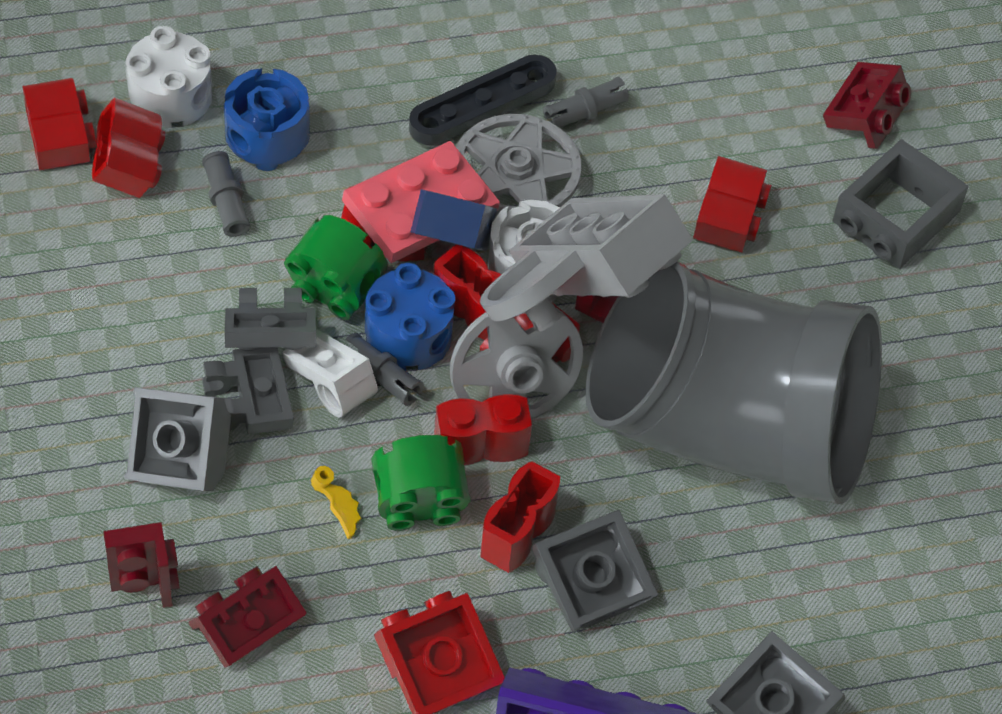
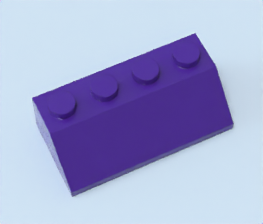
[496,667,696,714]

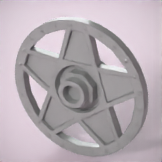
[456,114,581,216]
[450,307,583,419]

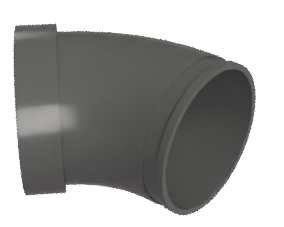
[586,261,882,504]

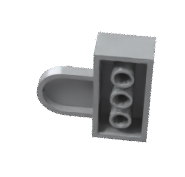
[480,194,693,332]

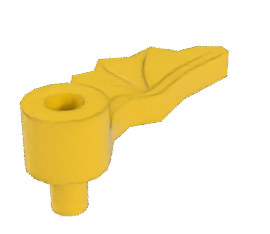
[311,466,361,539]

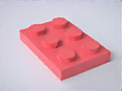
[342,141,500,263]

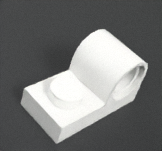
[282,329,378,418]

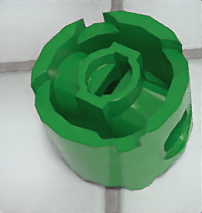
[284,215,388,320]
[371,435,471,531]

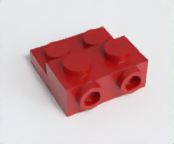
[374,591,505,714]

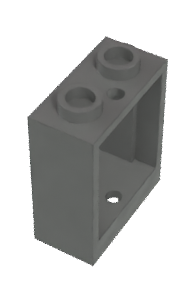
[832,139,969,269]

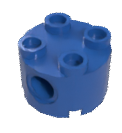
[224,68,310,171]
[365,263,455,370]

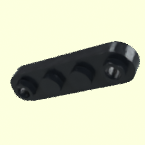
[409,54,557,145]

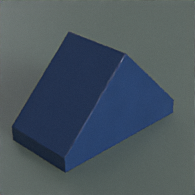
[410,189,497,251]

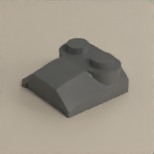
[124,387,231,491]
[532,510,658,632]
[706,631,845,714]

